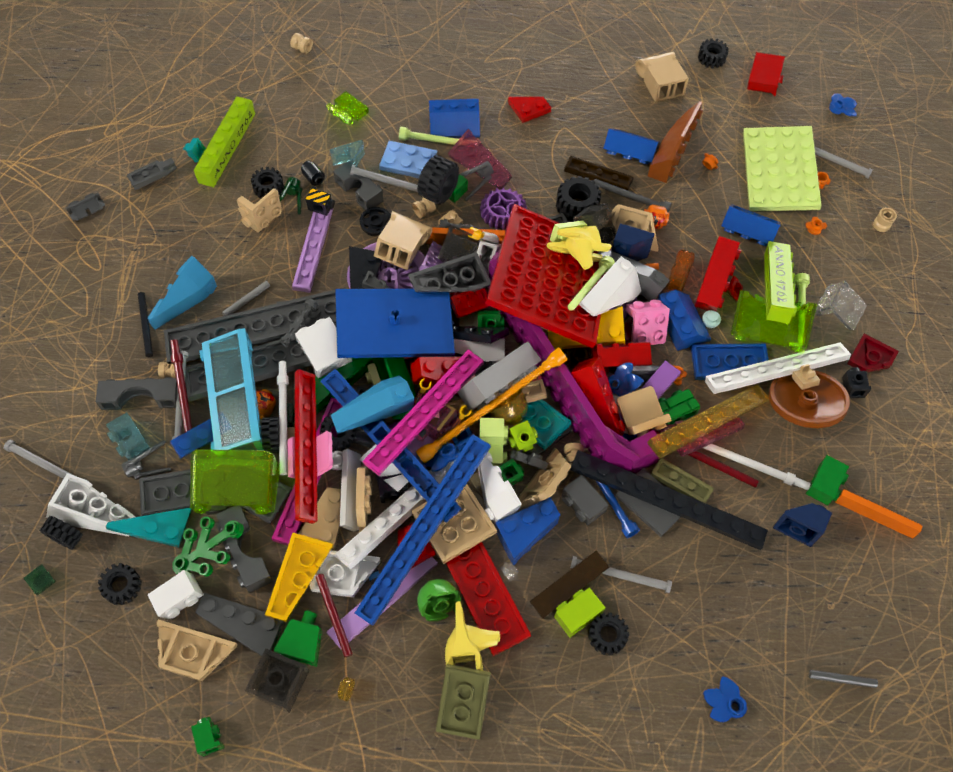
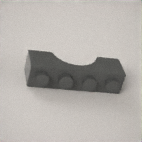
[95,377,177,410]
[215,504,273,593]

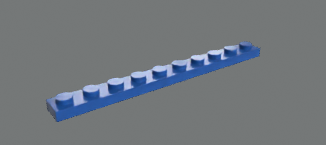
[354,434,491,626]

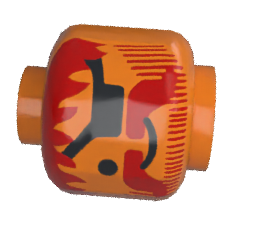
[644,204,669,229]
[256,389,276,419]

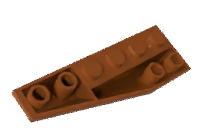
[648,101,703,183]

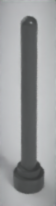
[593,179,672,212]

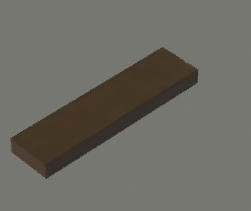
[564,156,634,191]
[530,550,609,619]

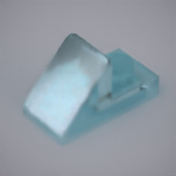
[329,140,365,168]

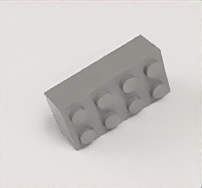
[457,341,541,410]

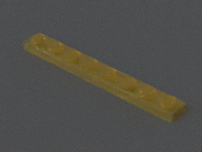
[647,384,769,459]

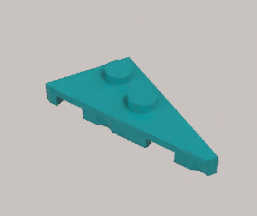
[106,508,191,548]

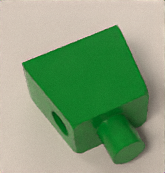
[274,611,322,667]

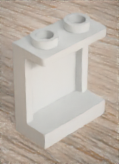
[295,317,352,378]

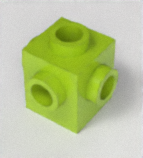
[508,420,538,453]

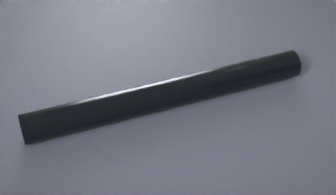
[137,292,153,357]

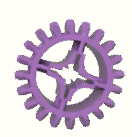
[480,187,527,230]

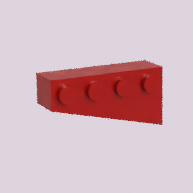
[694,236,741,311]
[570,356,625,436]

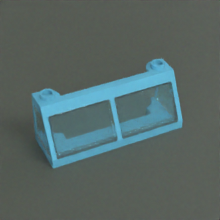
[200,328,263,459]

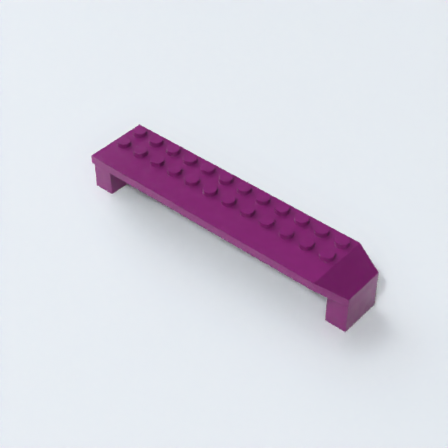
[487,251,665,474]

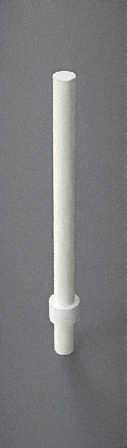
[277,361,289,475]
[693,437,811,490]

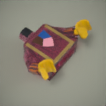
[413,378,473,441]

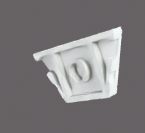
[309,550,380,598]

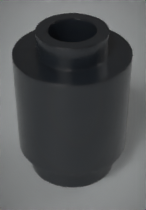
[301,161,325,186]

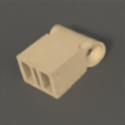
[635,51,689,102]
[374,211,433,270]

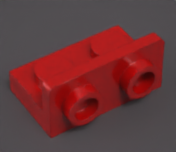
[450,288,489,319]

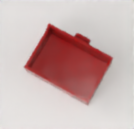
[747,52,785,96]

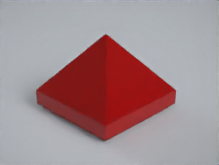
[727,276,743,301]

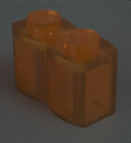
[667,249,695,292]

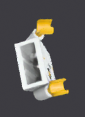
[468,227,502,277]

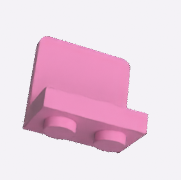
[625,300,670,345]
[288,431,333,479]

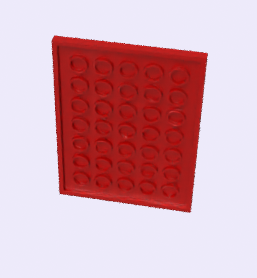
[485,204,612,348]

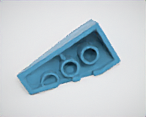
[147,256,217,330]
[331,376,414,434]

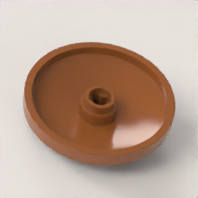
[769,370,850,428]

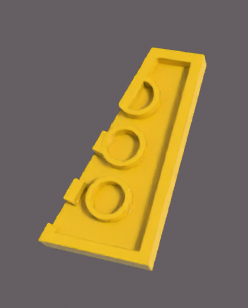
[548,306,625,349]
[265,533,333,622]

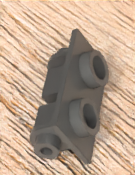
[66,193,106,221]

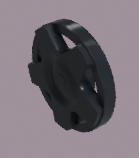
[360,207,391,236]

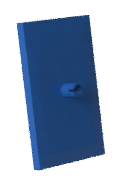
[335,289,455,358]

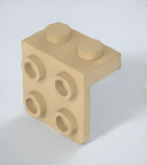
[237,189,282,233]
[617,386,672,437]

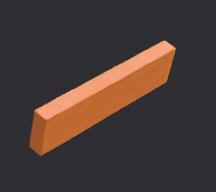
[835,489,923,539]

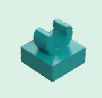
[183,138,206,162]

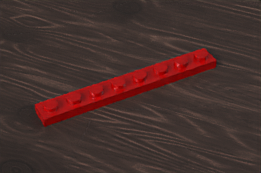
[295,369,318,524]

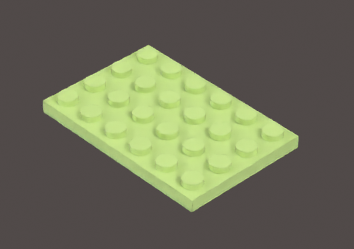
[743,126,821,211]

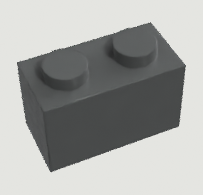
[562,475,608,526]

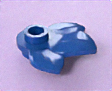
[829,93,857,116]
[608,363,644,397]
[425,442,460,472]
[703,677,747,722]

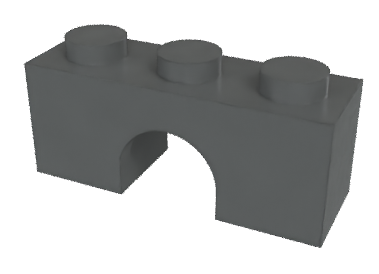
[333,160,383,210]

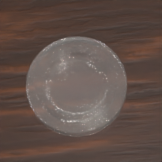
[500,562,519,582]

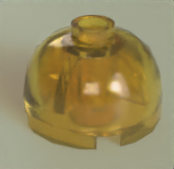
[489,389,528,426]

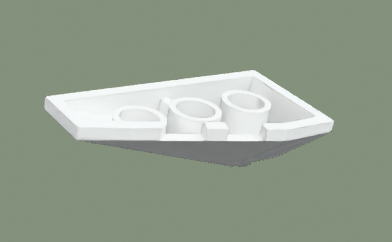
[478,452,522,524]
[46,473,135,536]

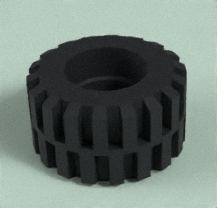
[417,155,459,205]
[556,176,601,223]

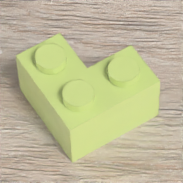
[479,418,508,466]

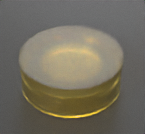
[338,677,355,701]

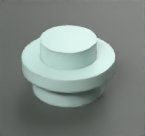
[702,310,721,328]

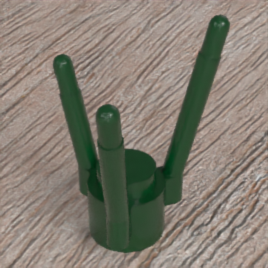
[279,177,303,215]

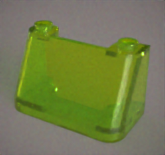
[730,290,817,353]
[190,450,280,515]

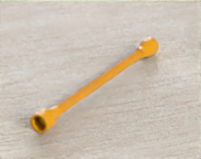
[416,347,568,464]

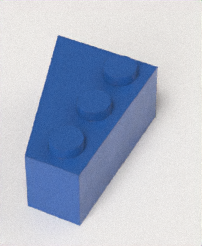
[495,497,560,566]

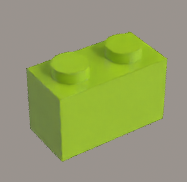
[554,587,606,638]

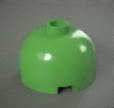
[417,579,461,621]

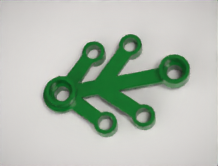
[172,516,244,577]

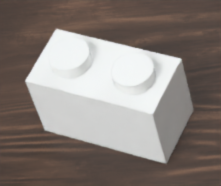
[148,570,204,619]

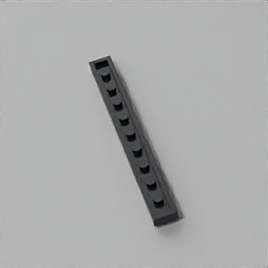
[570,450,768,550]

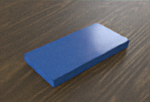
[691,344,769,380]

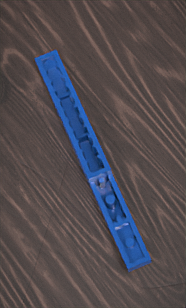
[321,369,462,523]

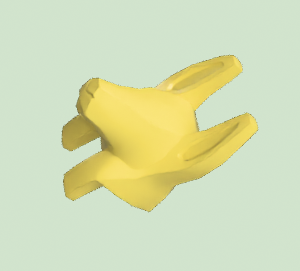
[547,226,612,269]
[445,602,500,671]

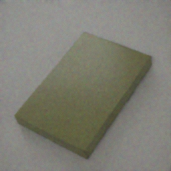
[436,664,491,740]

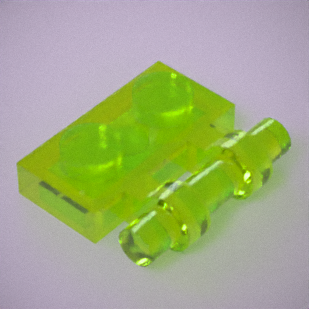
[326,91,369,125]

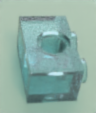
[106,412,150,460]

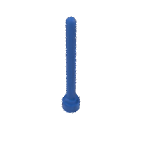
[596,481,640,538]

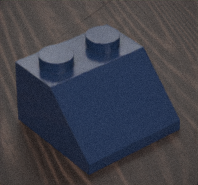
[612,223,655,262]
[773,503,832,547]

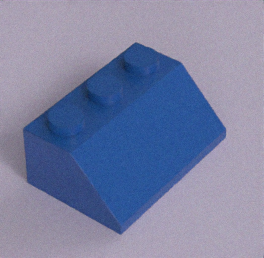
[429,99,480,138]
[603,128,660,165]
[721,204,781,246]
[657,290,712,351]

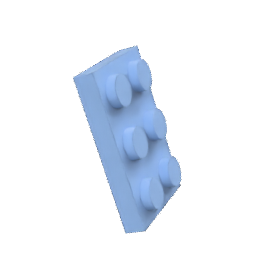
[379,141,437,178]

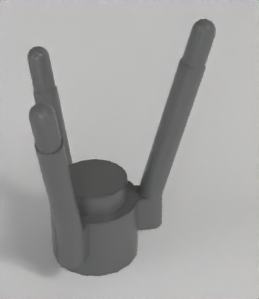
[460,161,494,201]
[122,440,171,480]

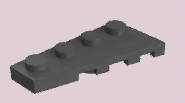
[195,593,284,661]

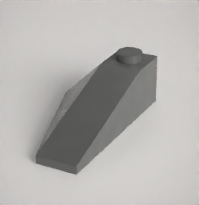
[598,250,670,301]
[408,252,491,292]

